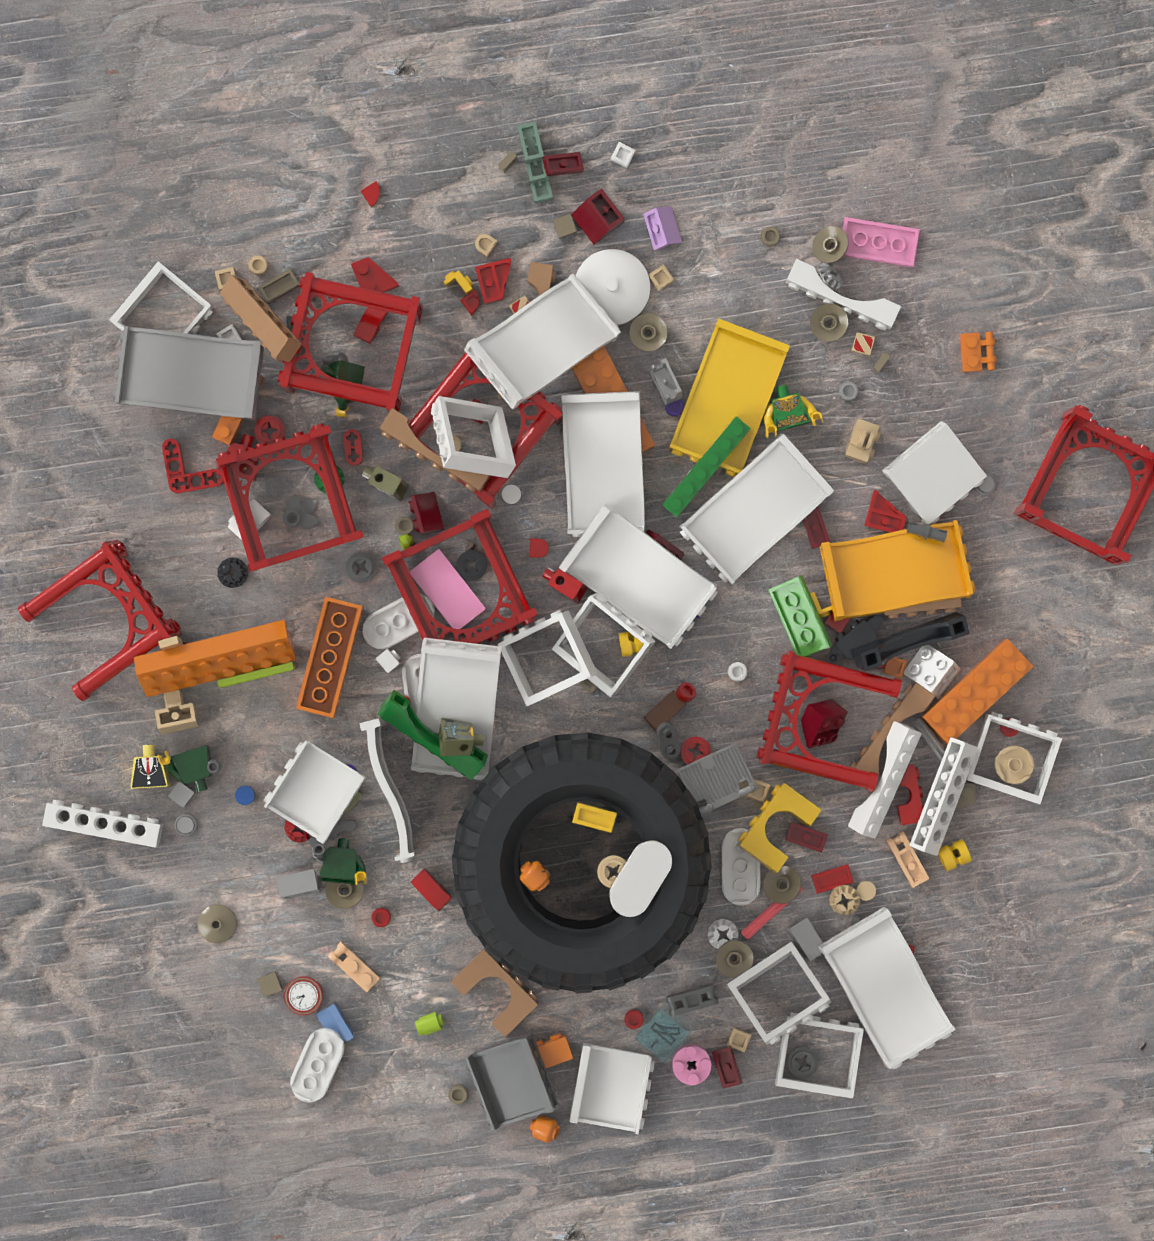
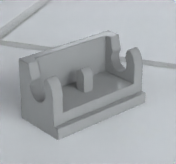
[650,358,683,405]
[276,869,320,900]
[785,917,823,962]

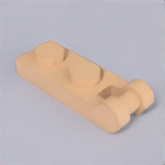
[886,831,929,888]
[328,942,380,992]

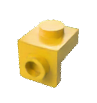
[444,270,474,295]
[810,592,832,618]

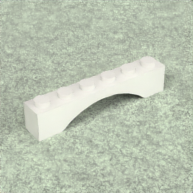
[785,259,901,330]
[848,721,922,839]

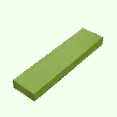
[217,662,296,688]

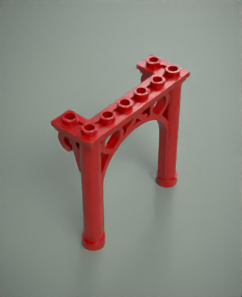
[18,540,182,701]
[756,651,902,792]

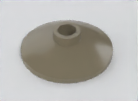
[812,226,849,263]
[810,303,848,342]
[629,313,667,352]
[763,865,801,904]
[325,881,364,909]
[198,905,236,943]
[715,940,754,978]

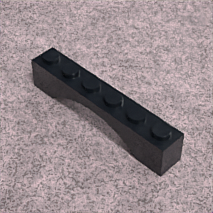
[852,612,970,671]

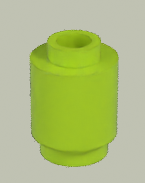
[415,1011,445,1036]

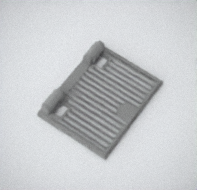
[674,743,759,816]

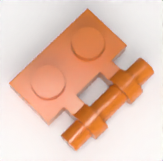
[960,332,997,373]

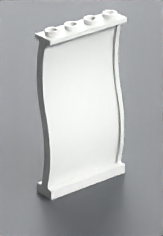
[464,274,621,410]
[561,391,645,537]
[679,434,834,584]
[559,504,718,649]
[411,638,502,780]
[359,718,419,863]
[818,907,955,1069]

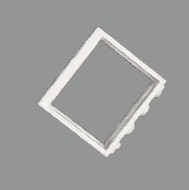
[109,262,214,334]
[431,396,516,478]
[552,593,655,697]
[498,610,598,706]
[966,712,1062,804]
[727,942,832,1045]
[775,1012,864,1098]

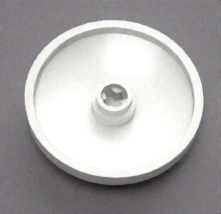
[575,249,650,326]

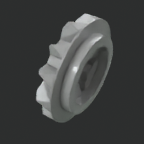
[819,263,843,290]

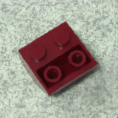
[571,188,625,245]
[408,492,445,536]
[801,699,848,749]

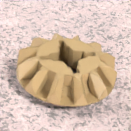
[597,855,626,888]
[829,885,860,915]

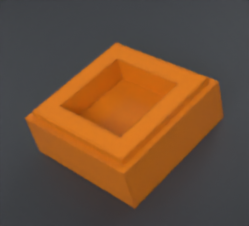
[883,657,907,679]

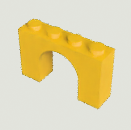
[738,783,821,873]

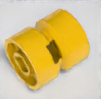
[618,629,649,657]
[938,839,972,872]

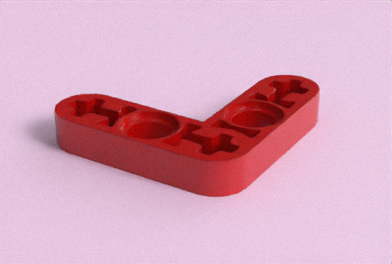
[162,439,224,494]

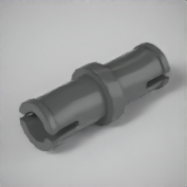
[906,521,947,543]

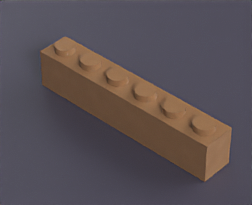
[220,275,302,362]

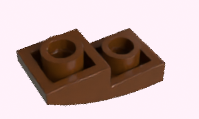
[643,690,686,731]

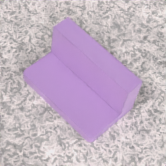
[643,206,682,250]

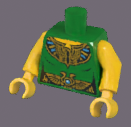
[764,385,824,438]

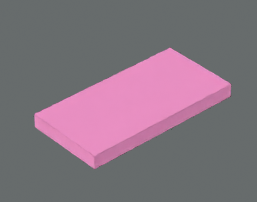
[842,217,920,268]
[410,549,486,629]

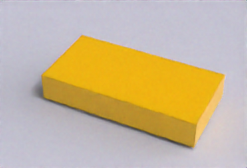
[572,802,617,833]

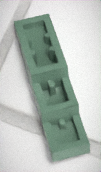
[517,121,554,204]

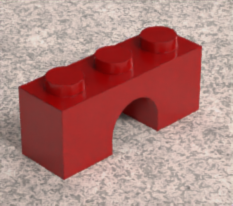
[896,764,925,825]

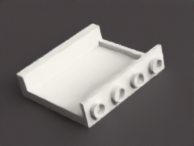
[882,421,987,524]
[264,741,366,844]
[570,1043,655,1134]

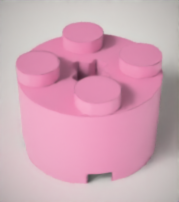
[672,1043,711,1085]

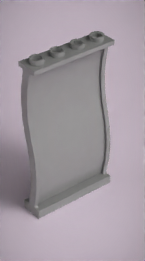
[113,326,264,420]

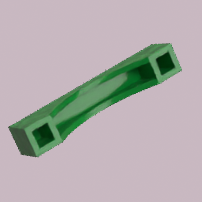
[662,416,751,517]
[377,690,488,780]

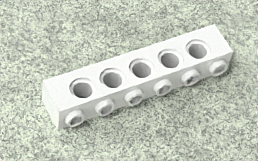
[909,737,978,856]
[42,800,163,848]

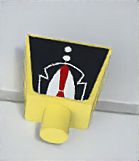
[131,745,171,789]

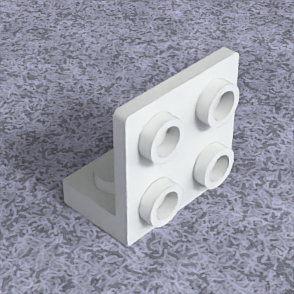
[903,645,961,700]

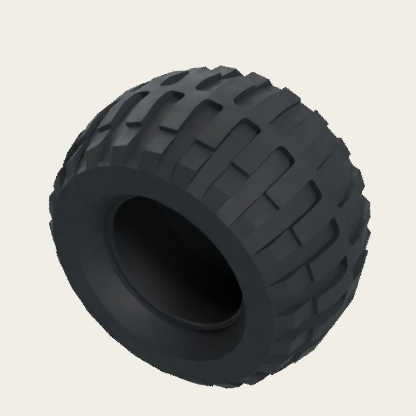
[452,732,712,994]

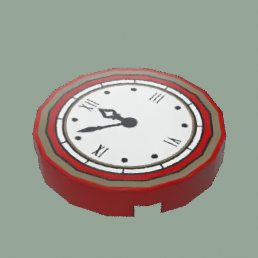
[284,976,323,1015]

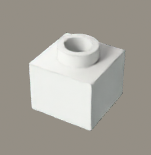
[376,649,401,674]

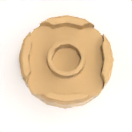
[995,745,1034,784]

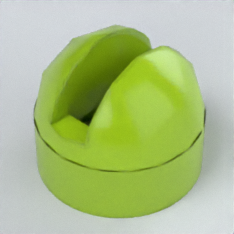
[398,534,414,550]

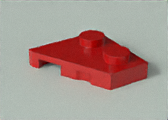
[351,257,399,293]
[475,258,511,305]
[864,490,907,533]

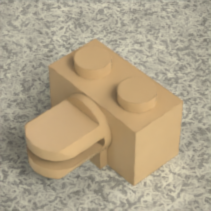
[844,419,881,464]
[155,690,199,735]

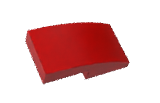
[354,307,389,344]
[411,869,452,911]

